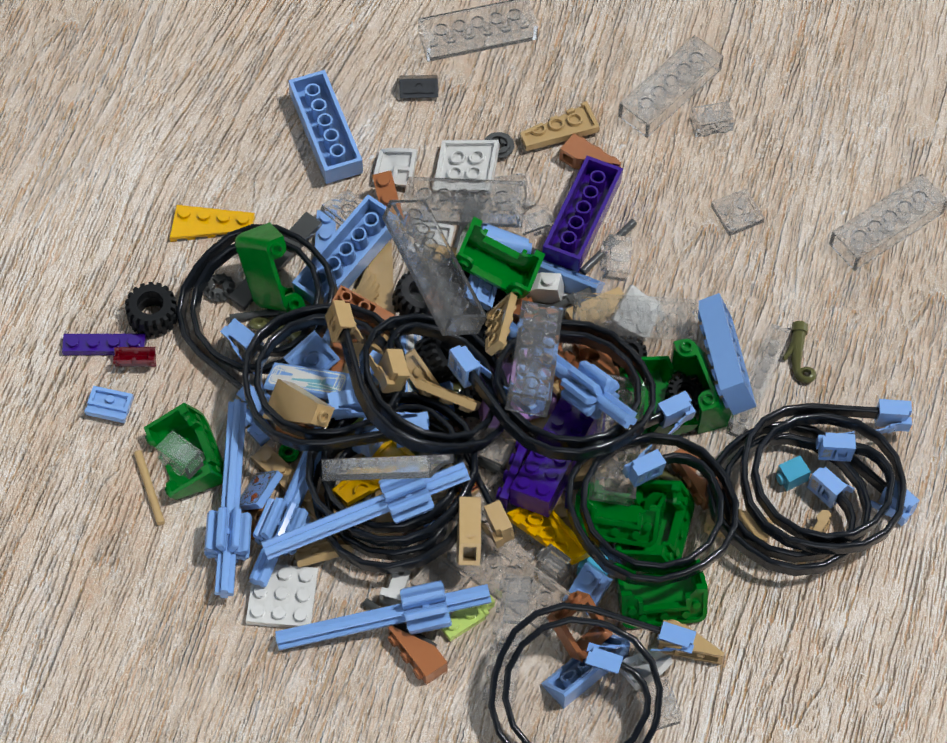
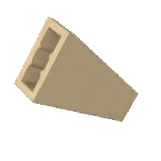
[263,379,335,428]

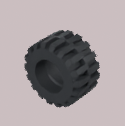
[392,269,436,315]
[125,282,177,338]
[414,336,456,384]

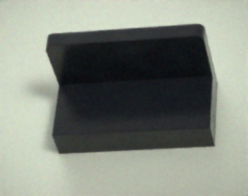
[399,75,438,98]

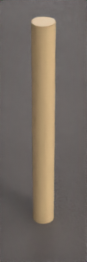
[134,450,165,526]

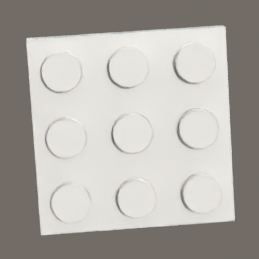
[433,140,500,193]
[246,562,319,628]

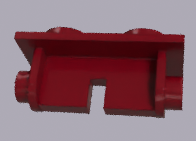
[113,347,156,367]

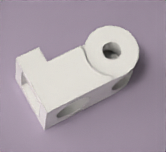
[379,570,410,606]

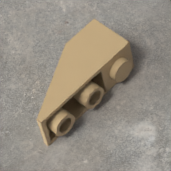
[456,496,481,566]

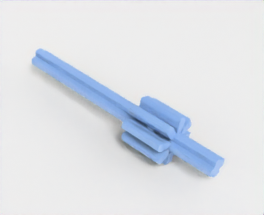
[507,321,637,429]
[204,399,252,598]
[249,399,329,587]
[261,462,470,560]
[275,580,492,651]

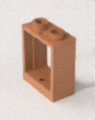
[546,590,613,662]

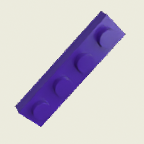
[62,334,146,355]
[496,441,528,510]

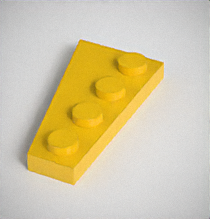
[170,205,255,242]
[332,440,423,507]

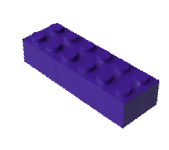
[542,156,623,273]
[510,397,598,518]

